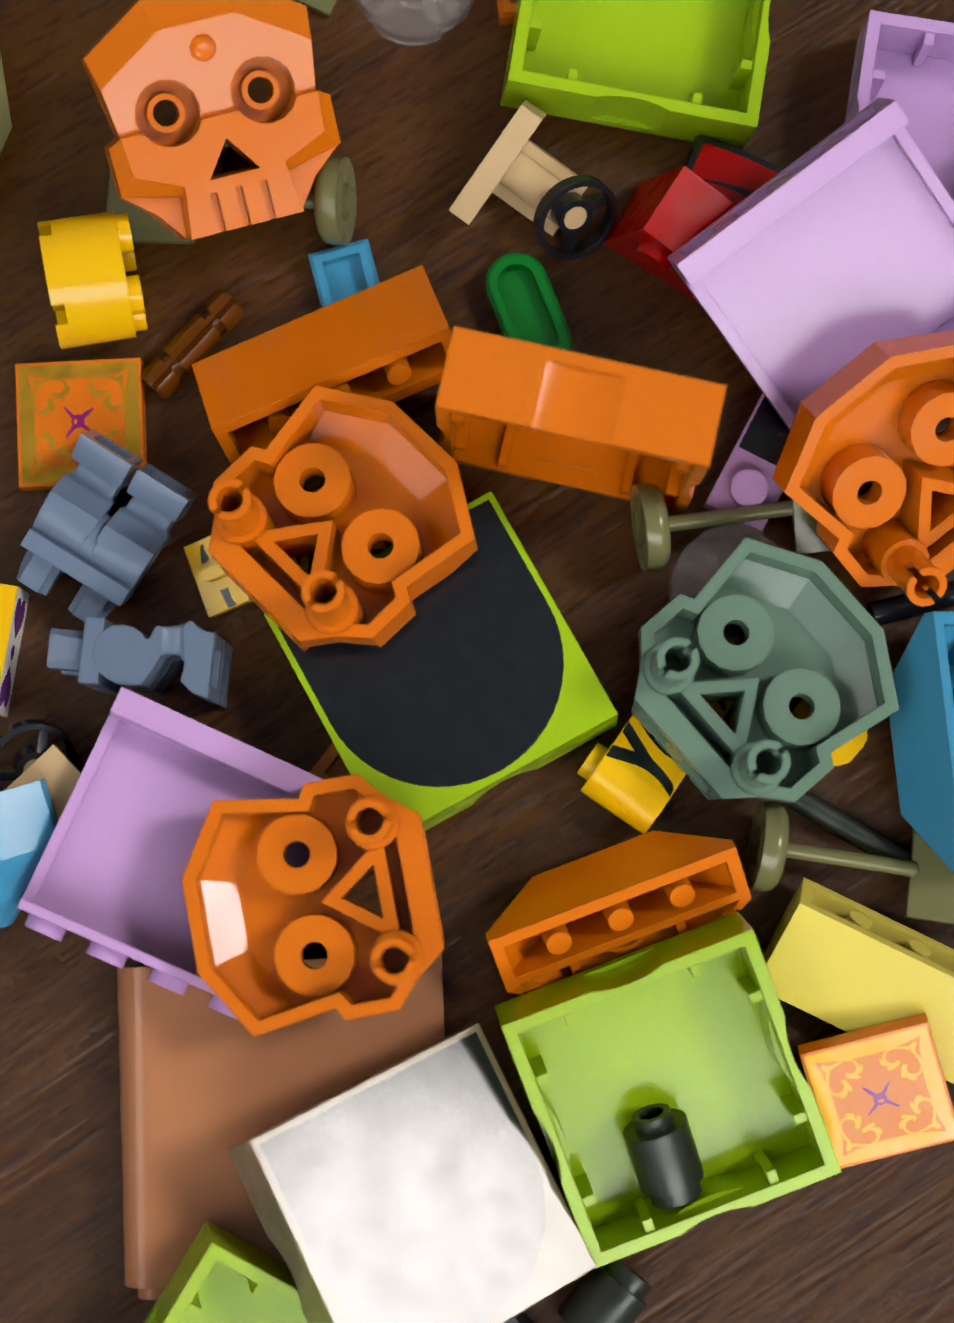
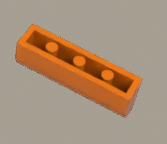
[191,265,452,465]

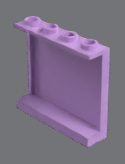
[666,97,954,430]
[17,687,324,1020]

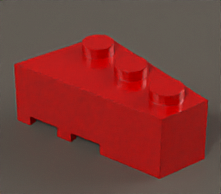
[603,165,736,306]

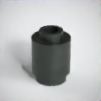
[623,1103,704,1209]
[557,1259,652,1323]

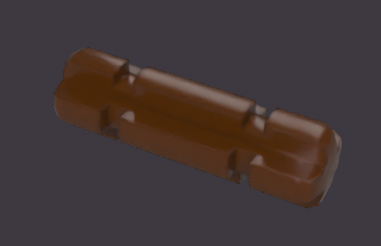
[141,290,244,399]

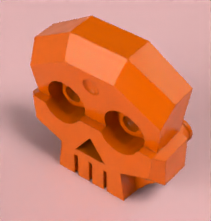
[80,0,341,240]
[772,330,954,607]
[208,386,478,653]
[182,774,445,1037]

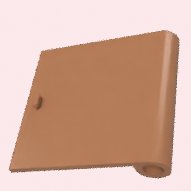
[117,953,445,1300]

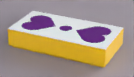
[0,583,30,718]

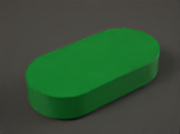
[485,253,571,351]

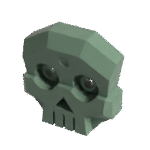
[631,537,899,804]

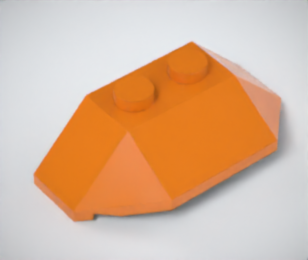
[485,830,752,995]

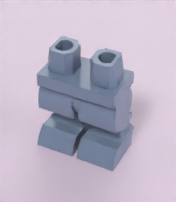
[16,429,199,622]
[47,617,233,709]

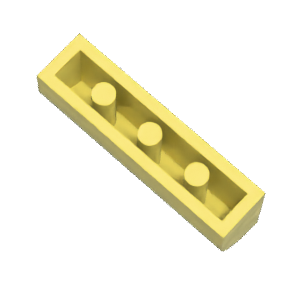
[764,877,954,1084]

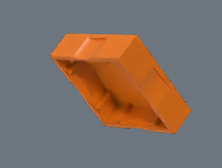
[435,326,727,513]

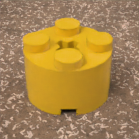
[37,211,148,349]

